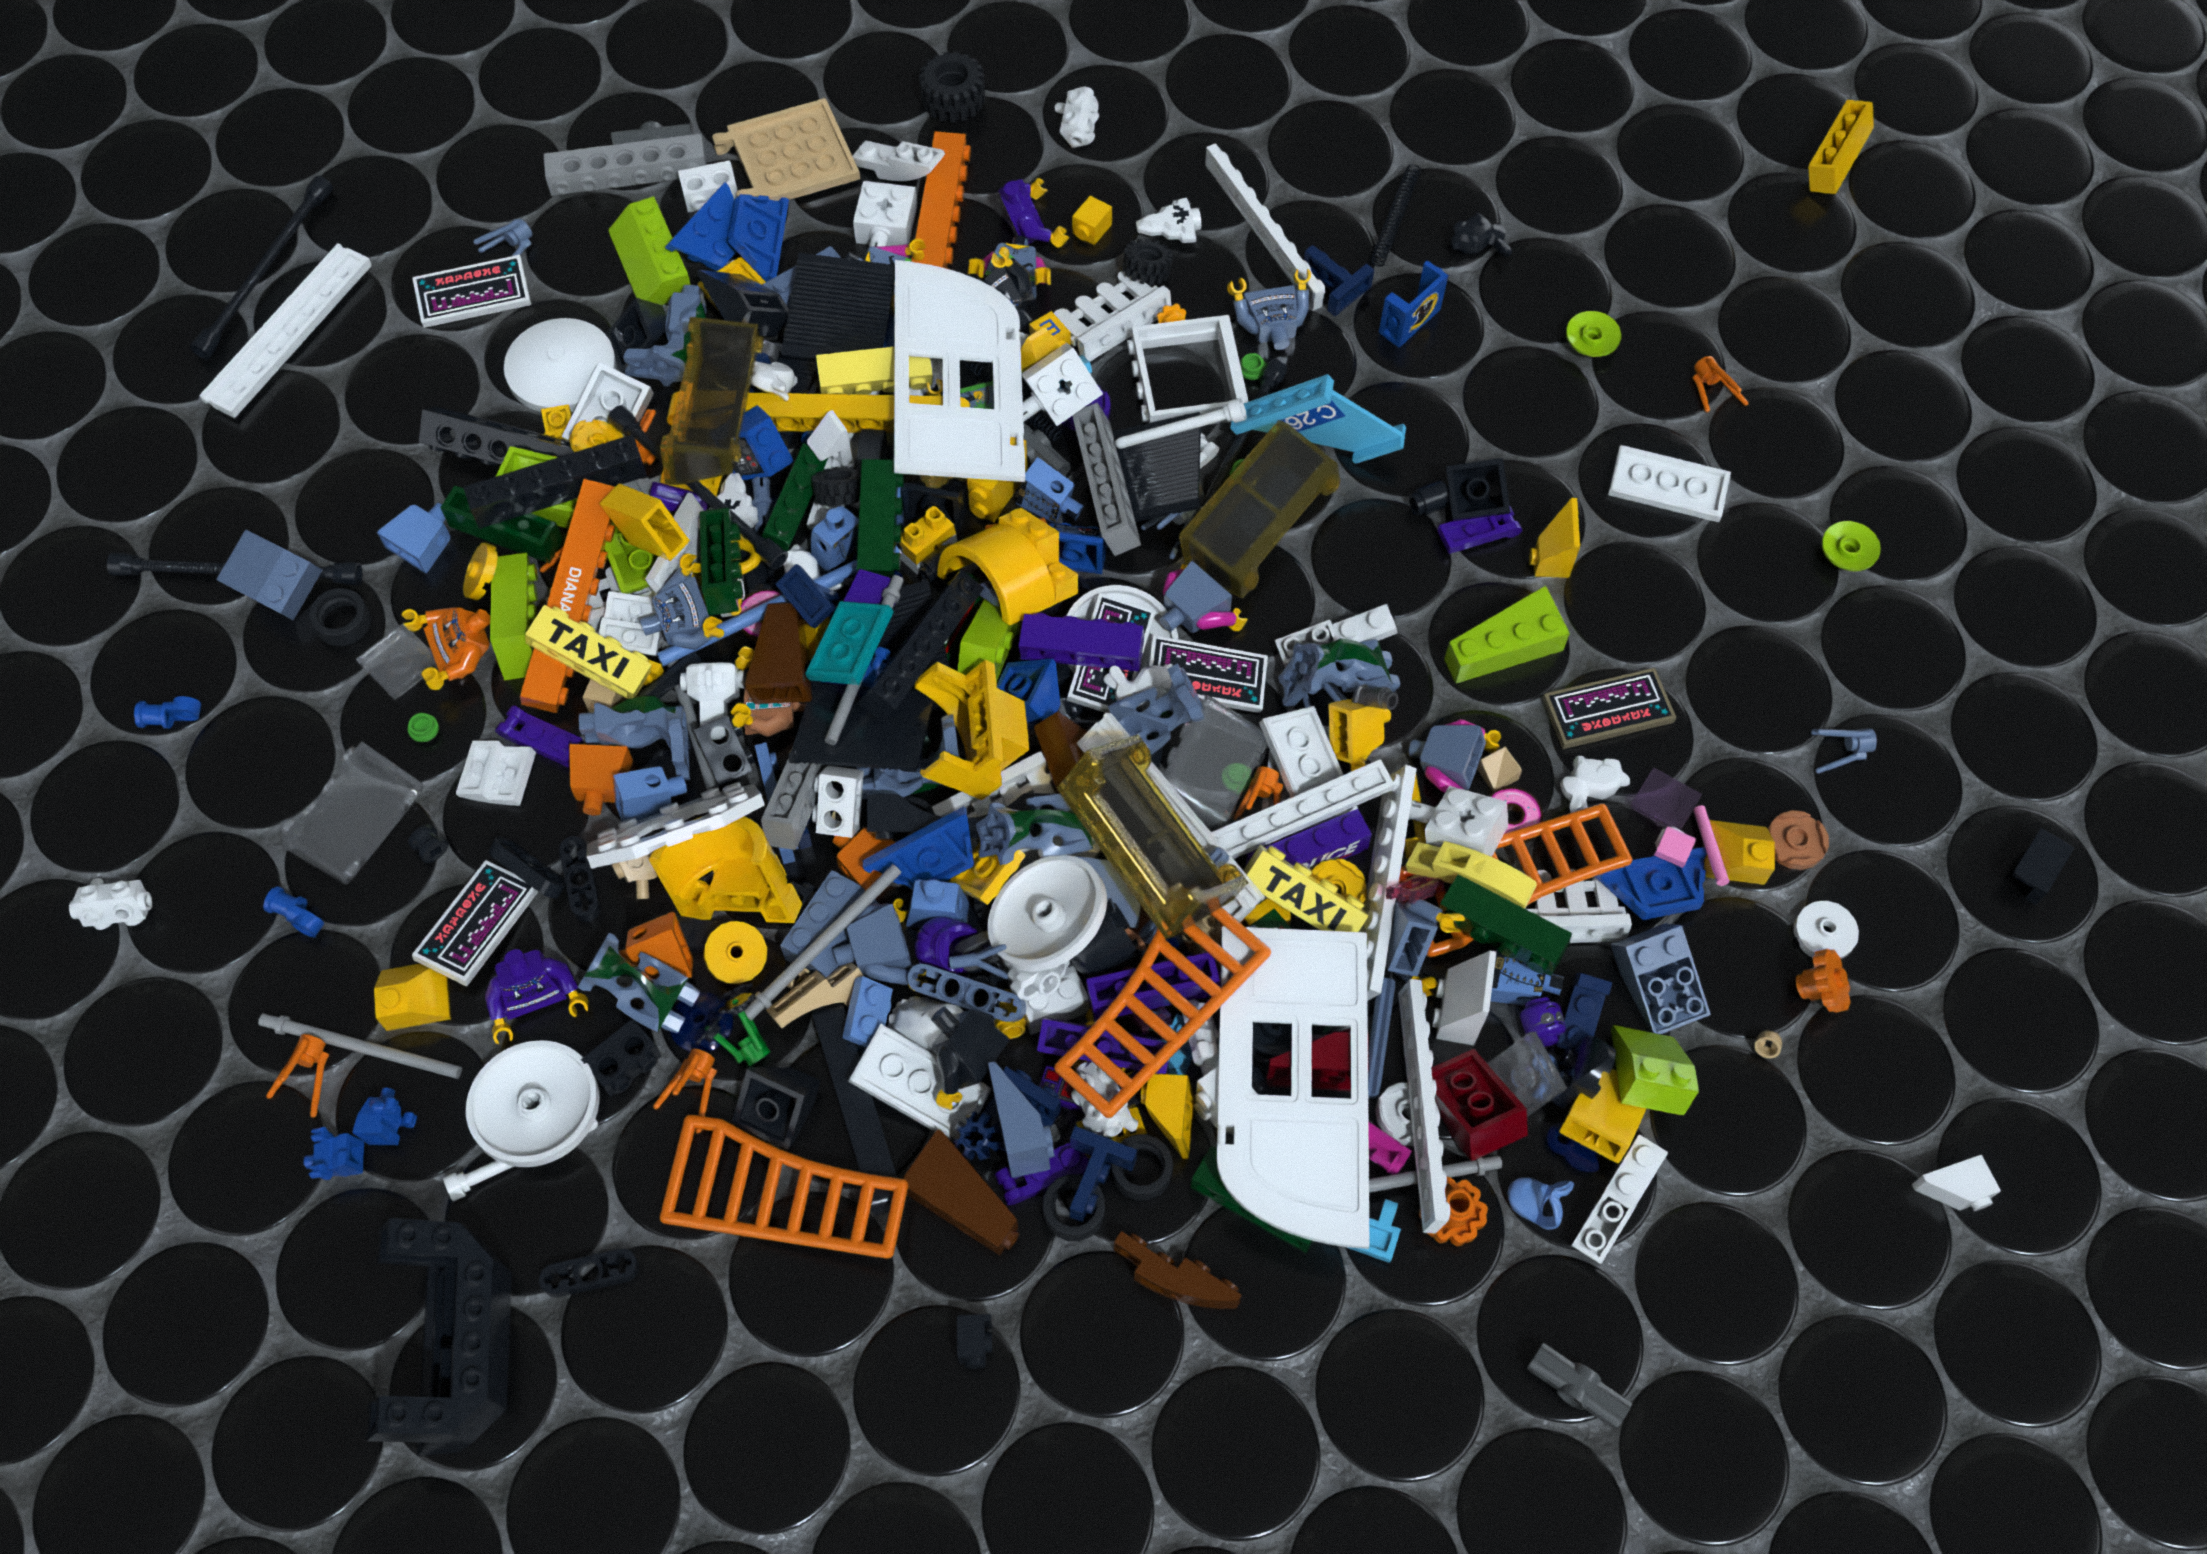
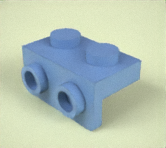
[842,976,893,1053]

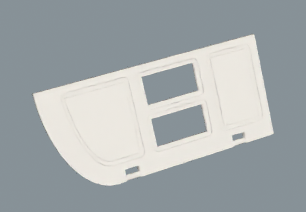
[894,260,1025,482]
[1217,926,1369,1249]

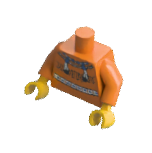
[402,607,491,690]

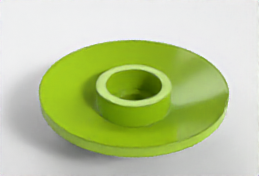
[1566,311,1621,357]
[1822,521,1881,571]

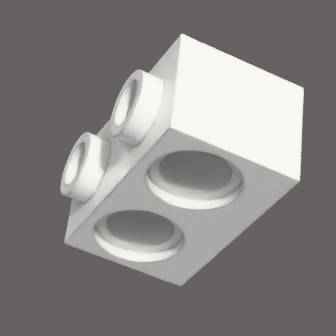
[678,160,737,212]
[812,766,864,838]

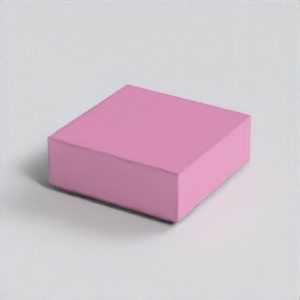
[1654,826,1696,868]

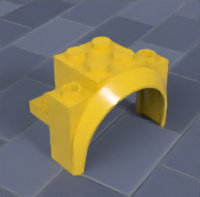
[915,659,1029,800]

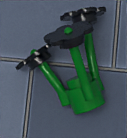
[695,983,770,1066]

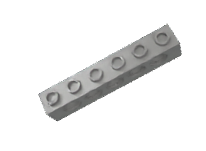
[544,134,707,196]
[1072,402,1141,556]
[761,758,832,850]

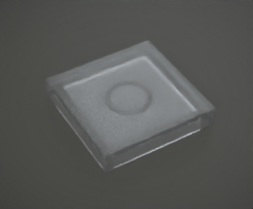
[356,623,437,700]
[1487,1031,1567,1117]

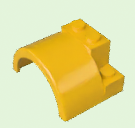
[937,508,1078,625]
[649,816,802,923]

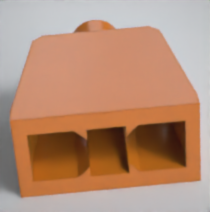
[569,744,633,816]
[833,827,895,891]
[619,912,693,979]

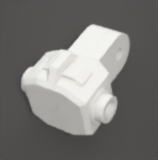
[680,663,746,740]

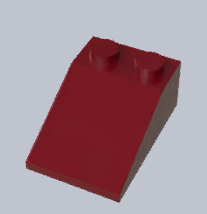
[1265,1029,1369,1091]
[1431,1049,1528,1161]

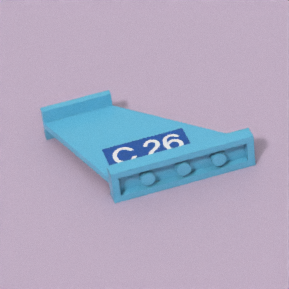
[1230,374,1406,464]

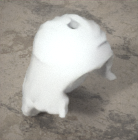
[887,996,964,1055]

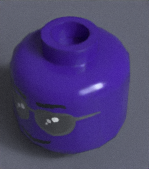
[1520,997,1566,1047]

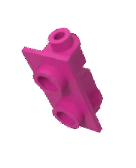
[1368,1121,1412,1175]

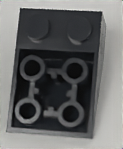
[697,270,789,337]

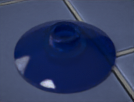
[670,993,733,1053]

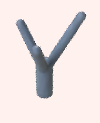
[949,944,1011,982]

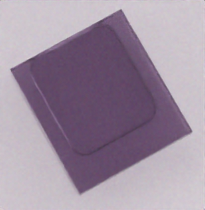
[1630,767,1702,830]

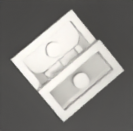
[599,591,663,656]
[456,741,536,806]

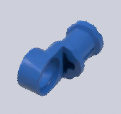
[134,696,202,729]
[263,886,324,938]

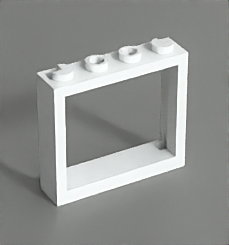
[1127,315,1249,425]

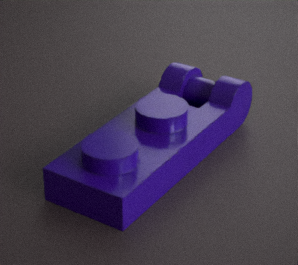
[1437,506,1522,554]
[495,705,584,768]
[995,1143,1089,1205]

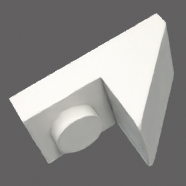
[807,410,853,466]

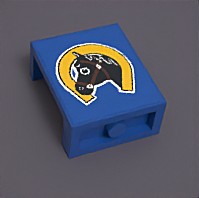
[1379,260,1448,348]

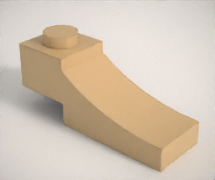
[766,963,865,1028]

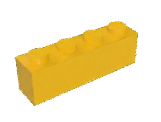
[1808,100,1874,194]

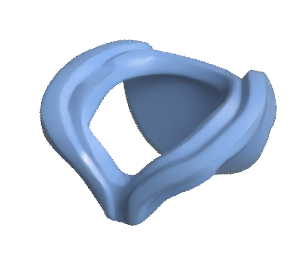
[1508,1178,1574,1230]

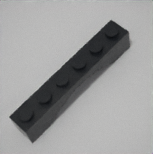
[867,793,1055,841]

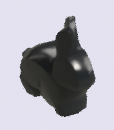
[1449,212,1513,257]

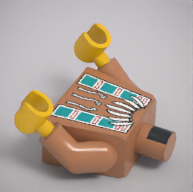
[731,646,807,737]

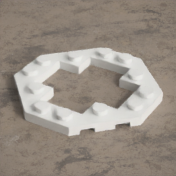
[587,782,765,868]

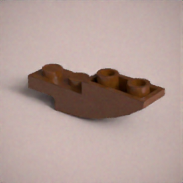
[1114,1231,1242,1309]

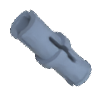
[752,477,774,534]

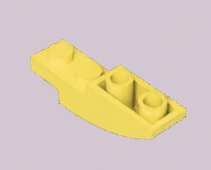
[1406,841,1537,909]

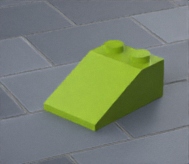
[604,522,659,594]
[1611,1025,1699,1116]

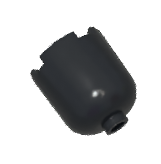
[1068,898,1142,976]

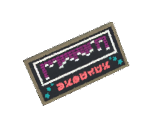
[1542,668,1676,749]

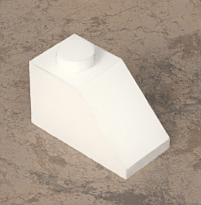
[1912,1154,2001,1211]

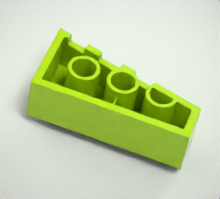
[490,553,538,680]
[1444,586,1570,683]
[958,599,1023,683]

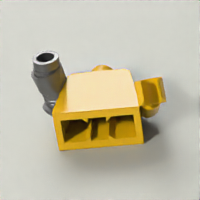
[1329,684,1398,772]

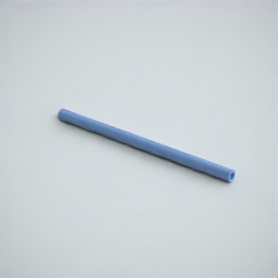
[656,545,900,666]

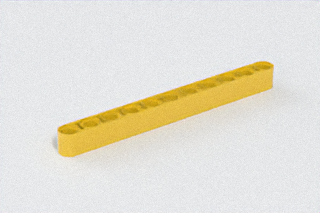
[667,392,970,433]

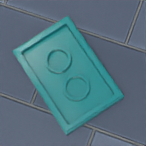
[805,601,894,685]

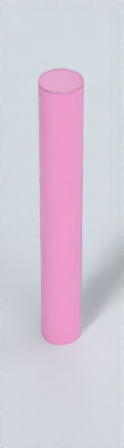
[1693,806,1729,886]

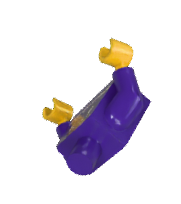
[998,178,1069,248]
[485,949,588,1044]

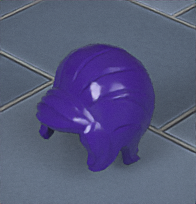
[914,917,979,975]

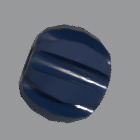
[953,1111,1002,1161]

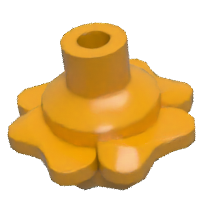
[1157,304,1186,323]

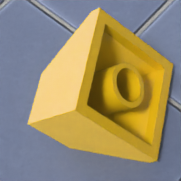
[1529,498,1580,578]
[1703,820,1775,885]
[374,964,451,1031]
[1141,1074,1195,1159]

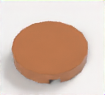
[1768,810,1829,870]

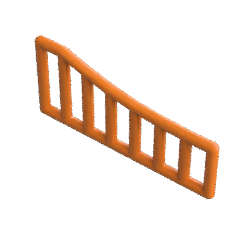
[1398,804,1632,957]
[1054,885,1271,1118]
[659,1114,908,1259]

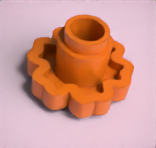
[1796,948,1851,1013]
[1419,1177,1488,1246]

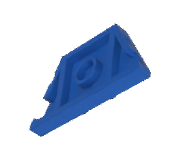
[665,182,737,271]
[728,194,789,282]
[863,806,974,890]
[1595,847,1707,920]

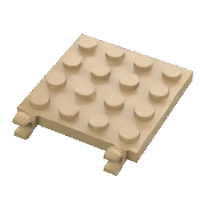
[712,98,860,201]

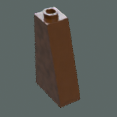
[745,603,812,704]
[1034,712,1113,830]
[902,1129,1020,1256]

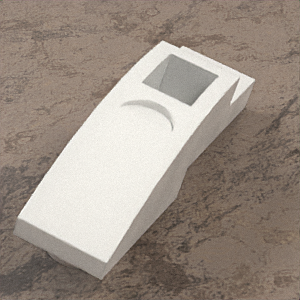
[852,141,945,181]
[645,493,704,595]
[1275,604,1398,667]
[1571,1134,1668,1265]

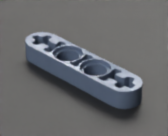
[907,964,1026,1023]

